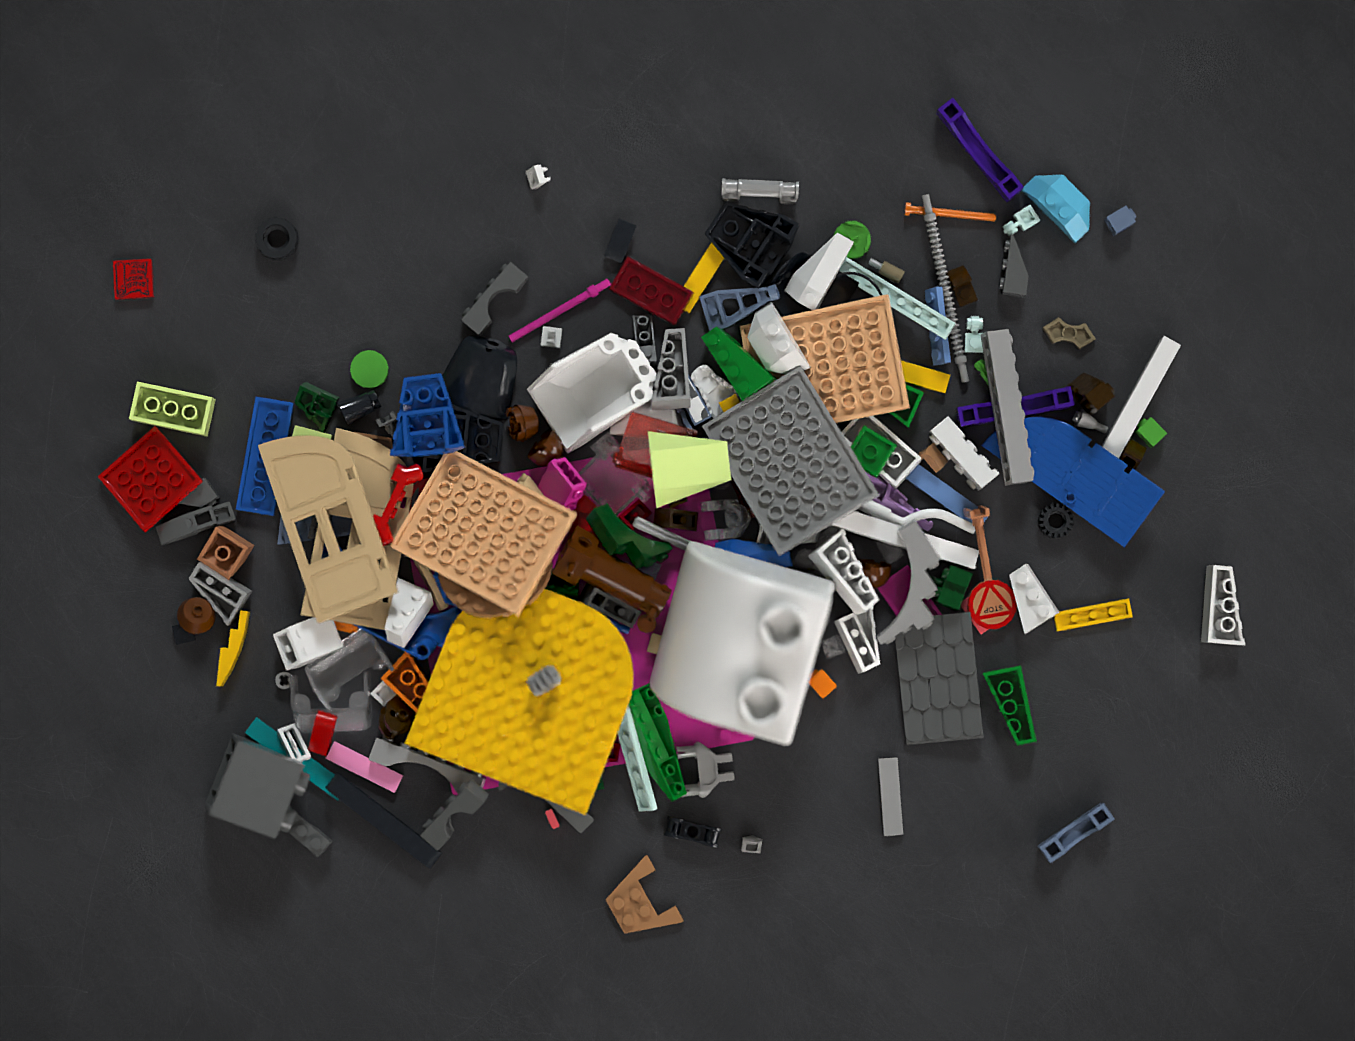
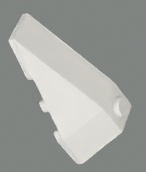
[785,233,854,310]

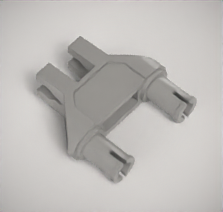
[677,742,734,798]

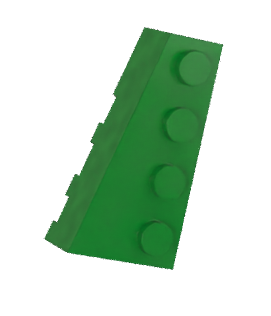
[983,665,1037,745]

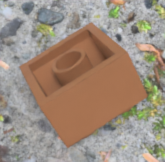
[197,525,254,580]

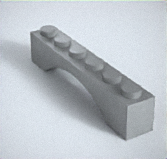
[368,736,487,794]

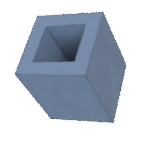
[1104,206,1136,236]

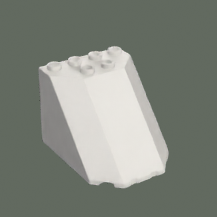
[527,333,656,454]

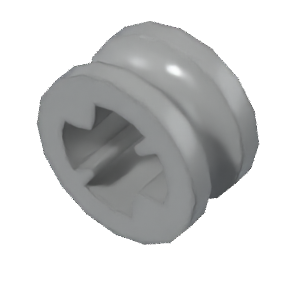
[275,672,294,689]

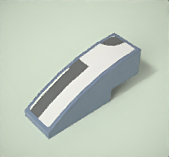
[685,374,712,427]

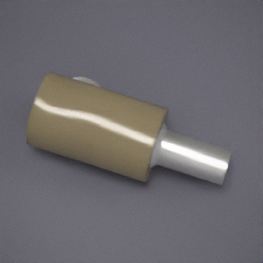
[868,258,905,284]

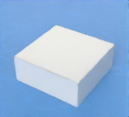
[370,681,397,706]

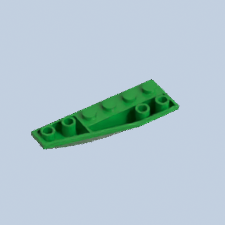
[629,683,687,801]

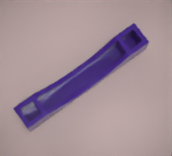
[936,98,1024,202]
[955,386,1074,428]

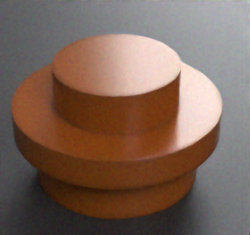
[637,614,656,633]

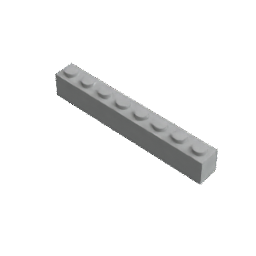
[981,329,1034,486]

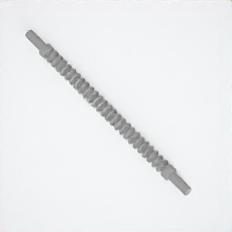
[922,194,969,383]

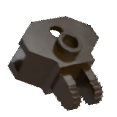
[378,696,416,740]

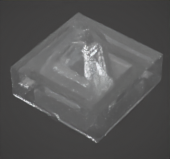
[821,634,846,659]

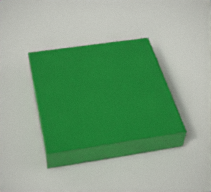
[850,425,897,478]

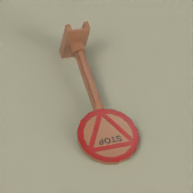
[963,505,1017,629]

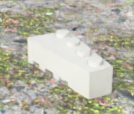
[929,416,1000,491]
[808,528,879,616]

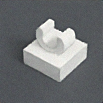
[526,164,550,189]
[541,326,562,348]

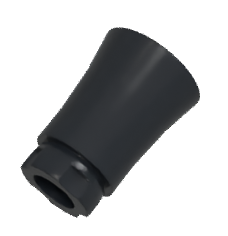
[337,390,381,426]

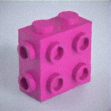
[538,457,587,511]

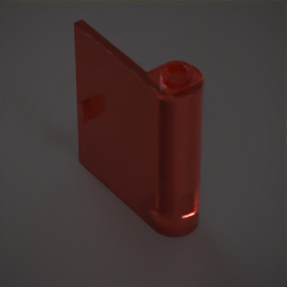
[612,411,698,479]

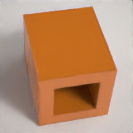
[808,669,837,699]

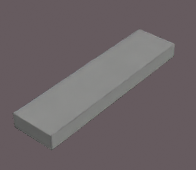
[878,757,903,836]

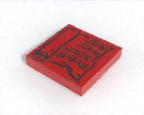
[113,259,154,300]

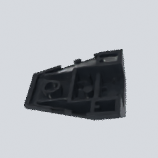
[705,202,800,289]

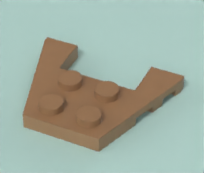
[606,855,684,934]

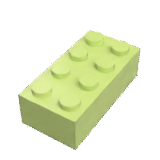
[129,382,216,437]

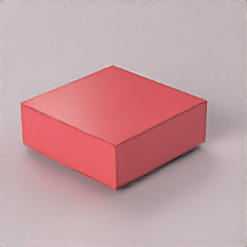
[545,808,560,829]

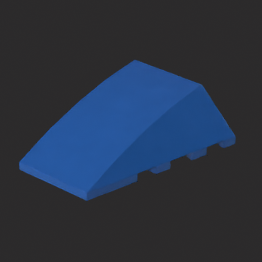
[390,373,465,457]

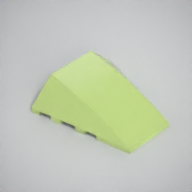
[648,431,731,508]

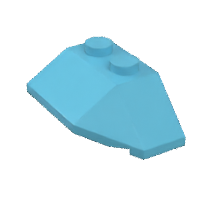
[1022,175,1090,243]

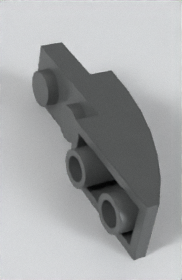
[156,501,236,545]

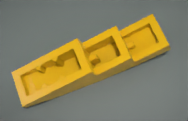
[217,611,250,686]

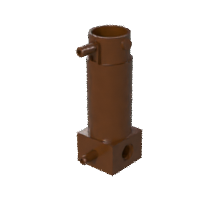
[552,526,672,622]

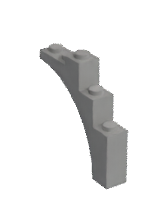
[877,519,941,645]

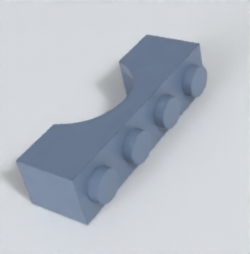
[1037,803,1115,863]

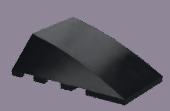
[421,405,504,473]

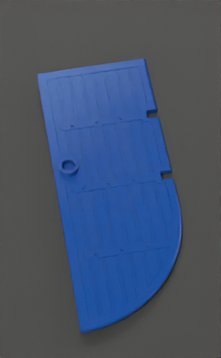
[981,417,1165,548]

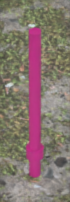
[509,278,611,342]

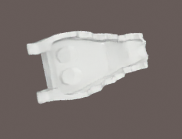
[691,365,742,419]

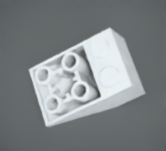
[273,617,343,670]

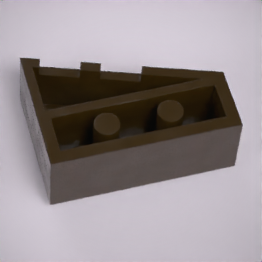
[1066,372,1115,415]

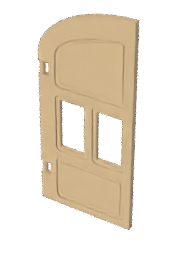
[301,428,413,630]
[258,436,399,623]

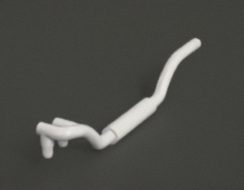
[858,500,975,534]

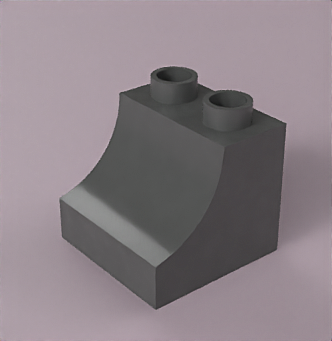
[204,733,310,839]

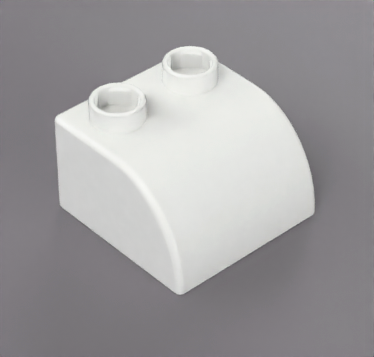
[649,541,834,744]

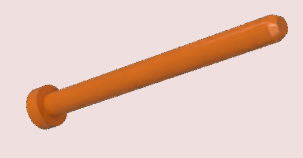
[904,202,996,221]

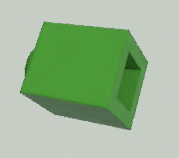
[1135,417,1167,448]

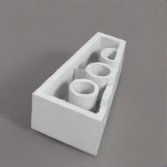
[1201,565,1245,645]

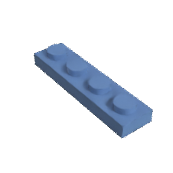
[925,287,951,365]

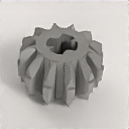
[527,666,561,696]

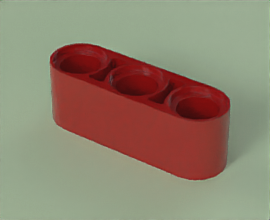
[308,710,338,756]

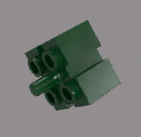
[929,565,972,611]

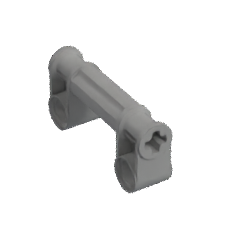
[722,178,799,204]

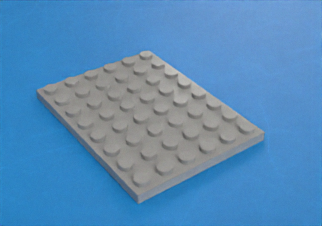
[702,366,879,556]

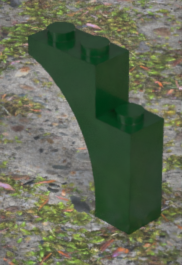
[586,503,673,569]

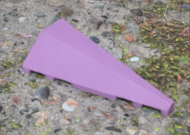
[866,472,933,531]

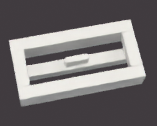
[276,723,311,762]

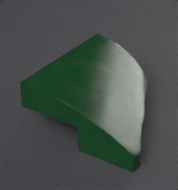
[294,382,340,433]

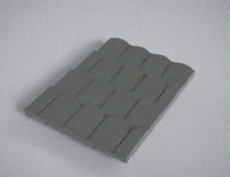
[893,612,984,745]

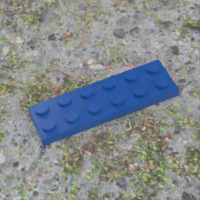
[236,397,294,516]

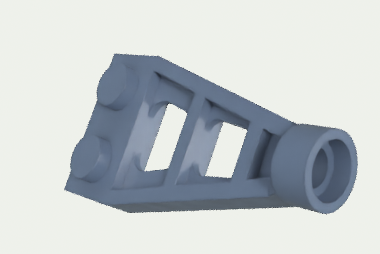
[699,284,780,331]

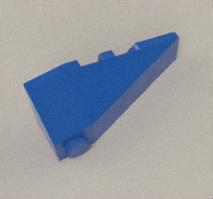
[715,539,792,567]

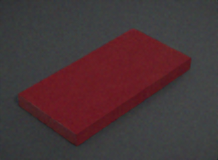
[609,256,694,326]

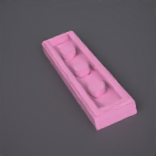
[326,741,404,793]

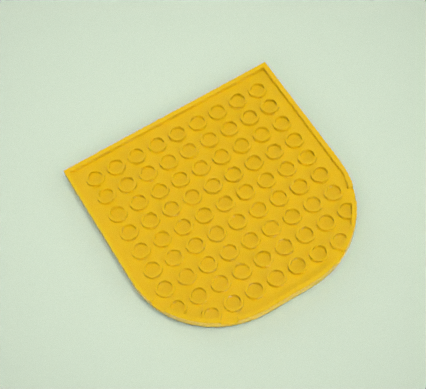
[405,589,634,815]

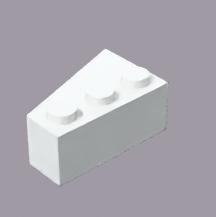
[385,578,434,648]
[834,606,880,674]

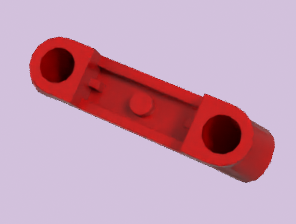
[373,463,424,546]

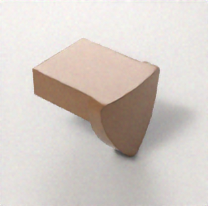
[918,443,948,473]

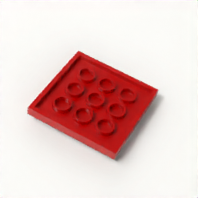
[98,426,203,532]

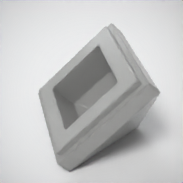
[741,835,762,853]

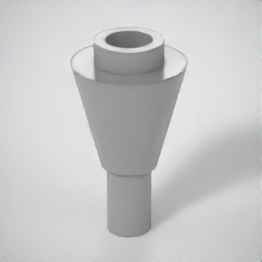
[1073,409,1108,434]

